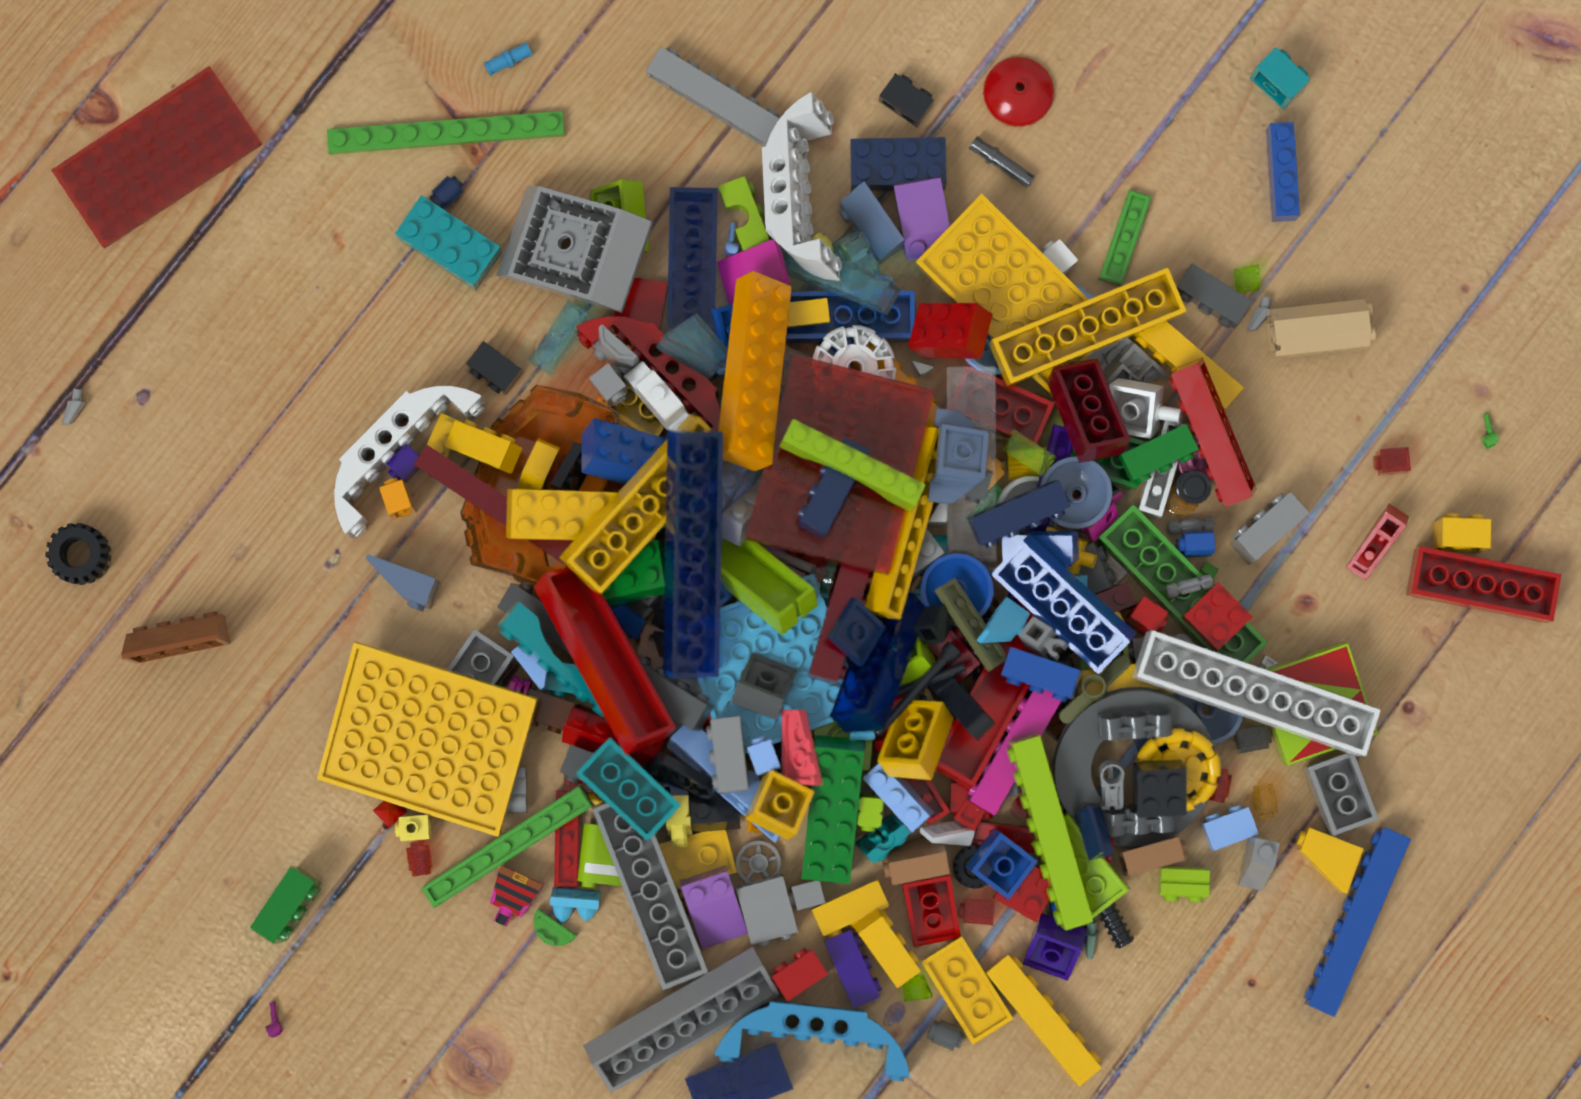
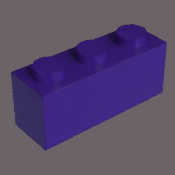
[824,930,882,1009]

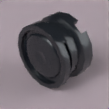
[1174,470,1212,504]

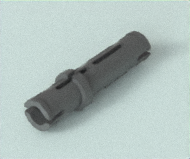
[968,136,1035,188]

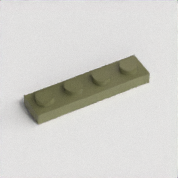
[935,578,1007,672]

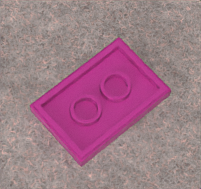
[717,239,791,304]

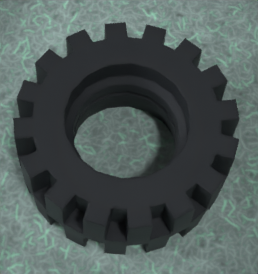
[953,845,987,889]

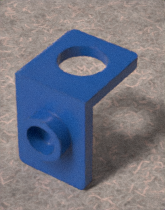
[610,604,645,639]

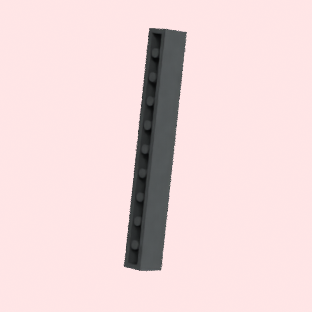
[497,582,714,731]

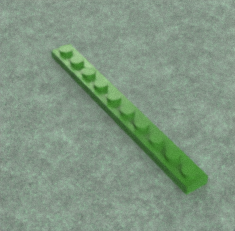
[327,111,564,154]

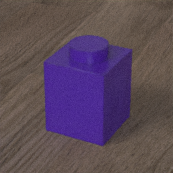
[386,444,419,483]

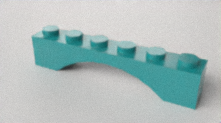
[497,602,604,717]

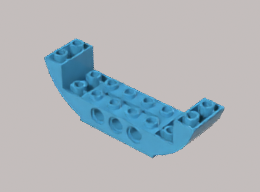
[715,1000,910,1081]

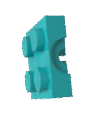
[855,813,911,864]

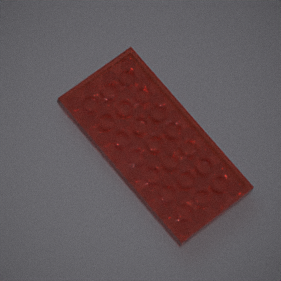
[51,66,263,249]

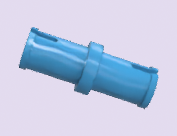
[483,42,532,76]

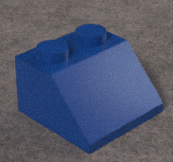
[965,828,1038,900]

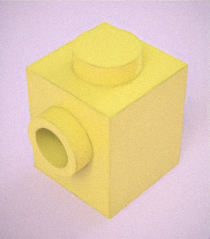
[395,815,432,842]

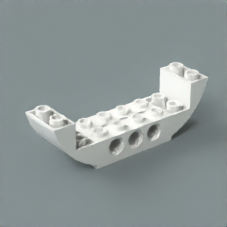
[762,92,842,281]
[334,386,485,539]

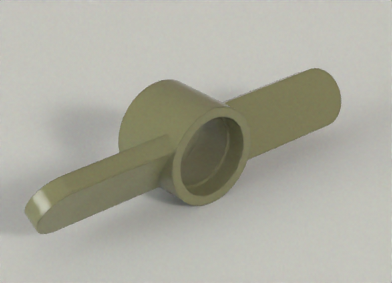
[1059,655,1131,723]

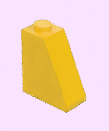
[1296,828,1363,894]

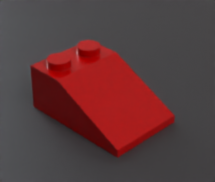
[902,874,961,947]

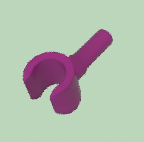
[266,1002,283,1038]

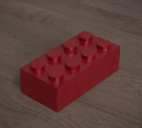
[1047,358,1130,463]

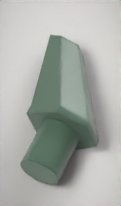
[1084,919,1099,959]

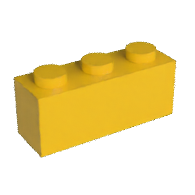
[444,420,522,474]
[811,880,890,938]
[853,909,921,988]

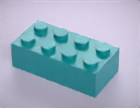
[395,195,502,291]
[576,738,681,841]

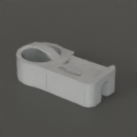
[1099,759,1125,810]

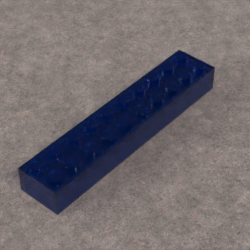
[663,430,723,678]

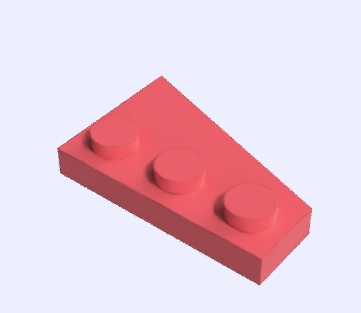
[782,709,823,785]

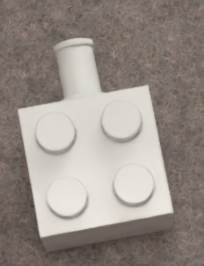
[1109,378,1183,439]

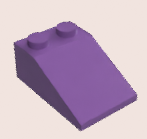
[893,177,950,261]
[680,865,748,949]

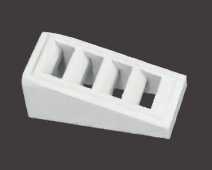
[919,820,975,846]

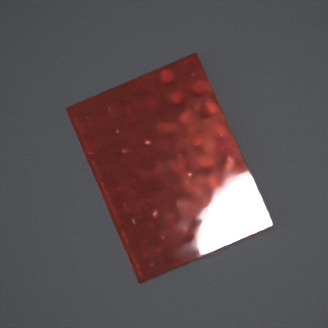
[746,354,935,575]

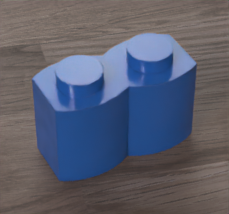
[1175,530,1215,558]

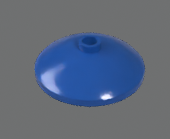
[921,553,993,626]

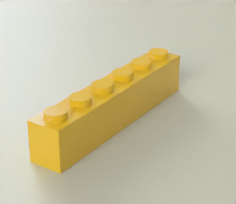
[1133,322,1244,410]
[985,954,1102,1087]

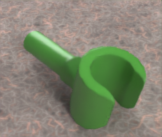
[1482,414,1498,449]

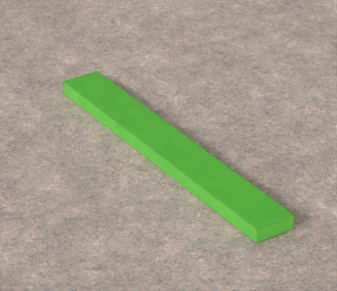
[421,785,594,908]

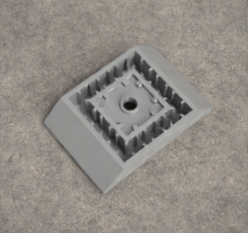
[497,186,653,313]

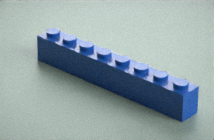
[1303,827,1411,1017]

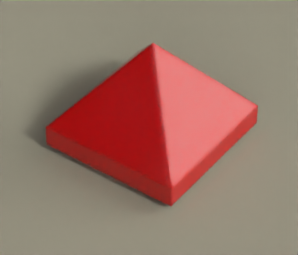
[373,801,407,828]

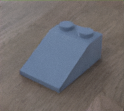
[366,554,440,612]

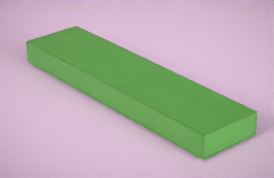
[1099,189,1151,286]

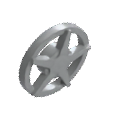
[736,841,781,883]

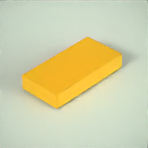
[787,298,830,328]

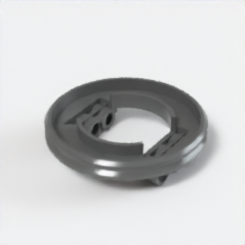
[1053,687,1215,847]

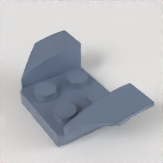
[928,408,989,504]

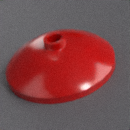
[983,57,1054,127]

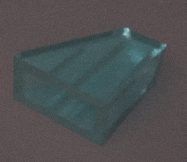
[656,313,728,379]

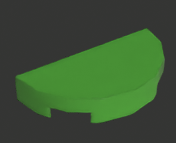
[534,908,577,946]

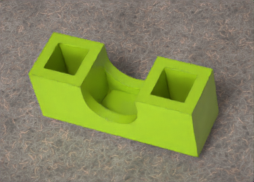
[718,176,772,251]

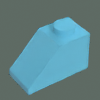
[976,597,1030,643]

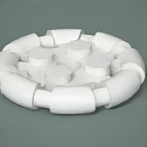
[811,325,896,412]

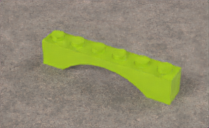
[779,419,925,512]

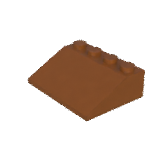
[121,611,230,664]

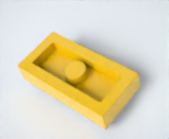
[427,413,463,458]

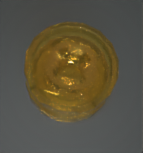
[1165,485,1199,517]

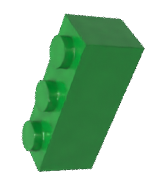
[1119,424,1199,484]

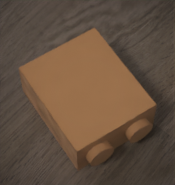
[882,837,950,885]
[1118,837,1187,876]

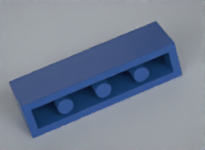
[1266,122,1300,222]

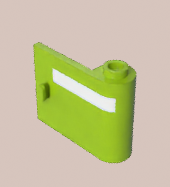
[577,823,657,888]

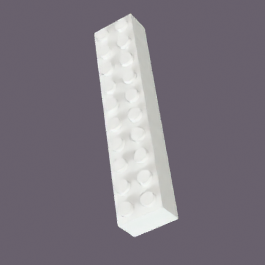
[1132,630,1381,757]

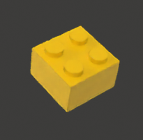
[1433,514,1491,553]
[745,770,815,840]

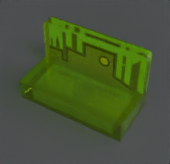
[1003,429,1057,477]

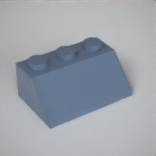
[839,182,905,265]

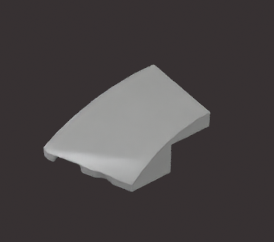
[1086,338,1168,385]

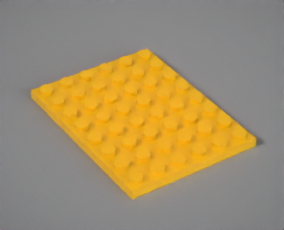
[317,641,538,837]

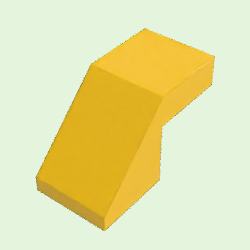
[517,438,560,490]

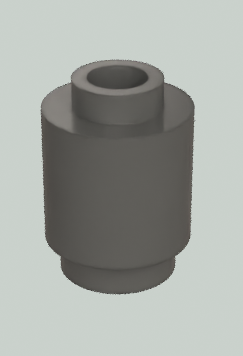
[927,1020,964,1051]

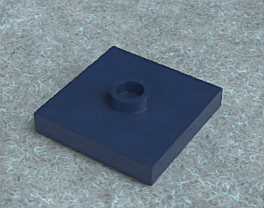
[827,597,886,666]

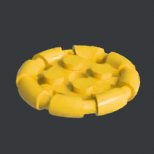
[1137,728,1221,812]

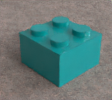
[1250,47,1310,110]

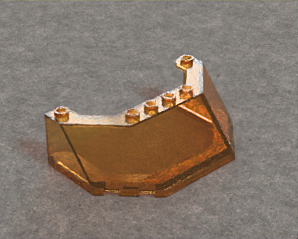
[460,385,621,587]

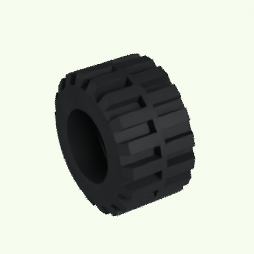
[45,523,111,585]

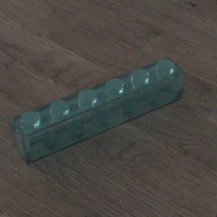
[780,246,901,315]

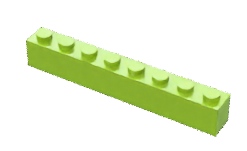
[1006,733,1093,930]

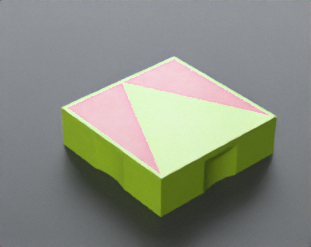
[1263,641,1378,766]

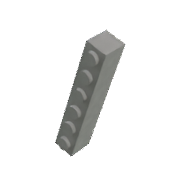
[646,47,780,147]

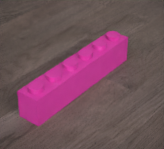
[968,690,1061,815]

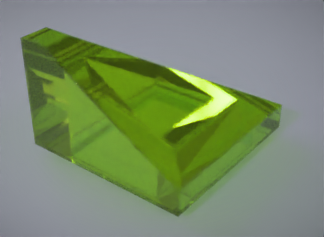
[1233,264,1260,293]
[902,975,933,1001]

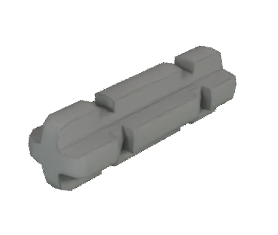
[1167,517,1215,534]
[1166,574,1213,598]

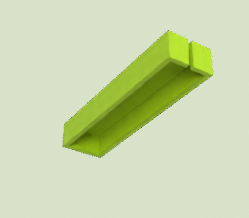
[657,492,818,635]

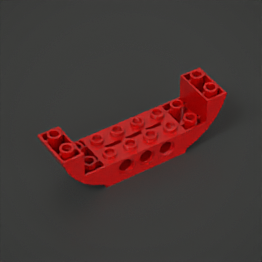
[576,316,720,435]

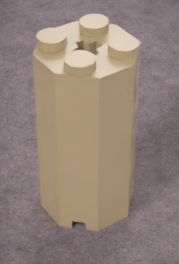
[1267,299,1376,359]

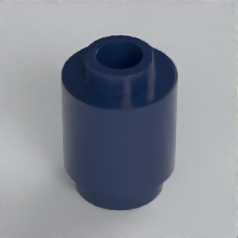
[429,176,464,209]

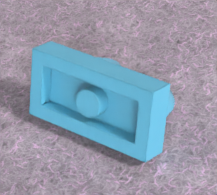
[550,887,601,924]

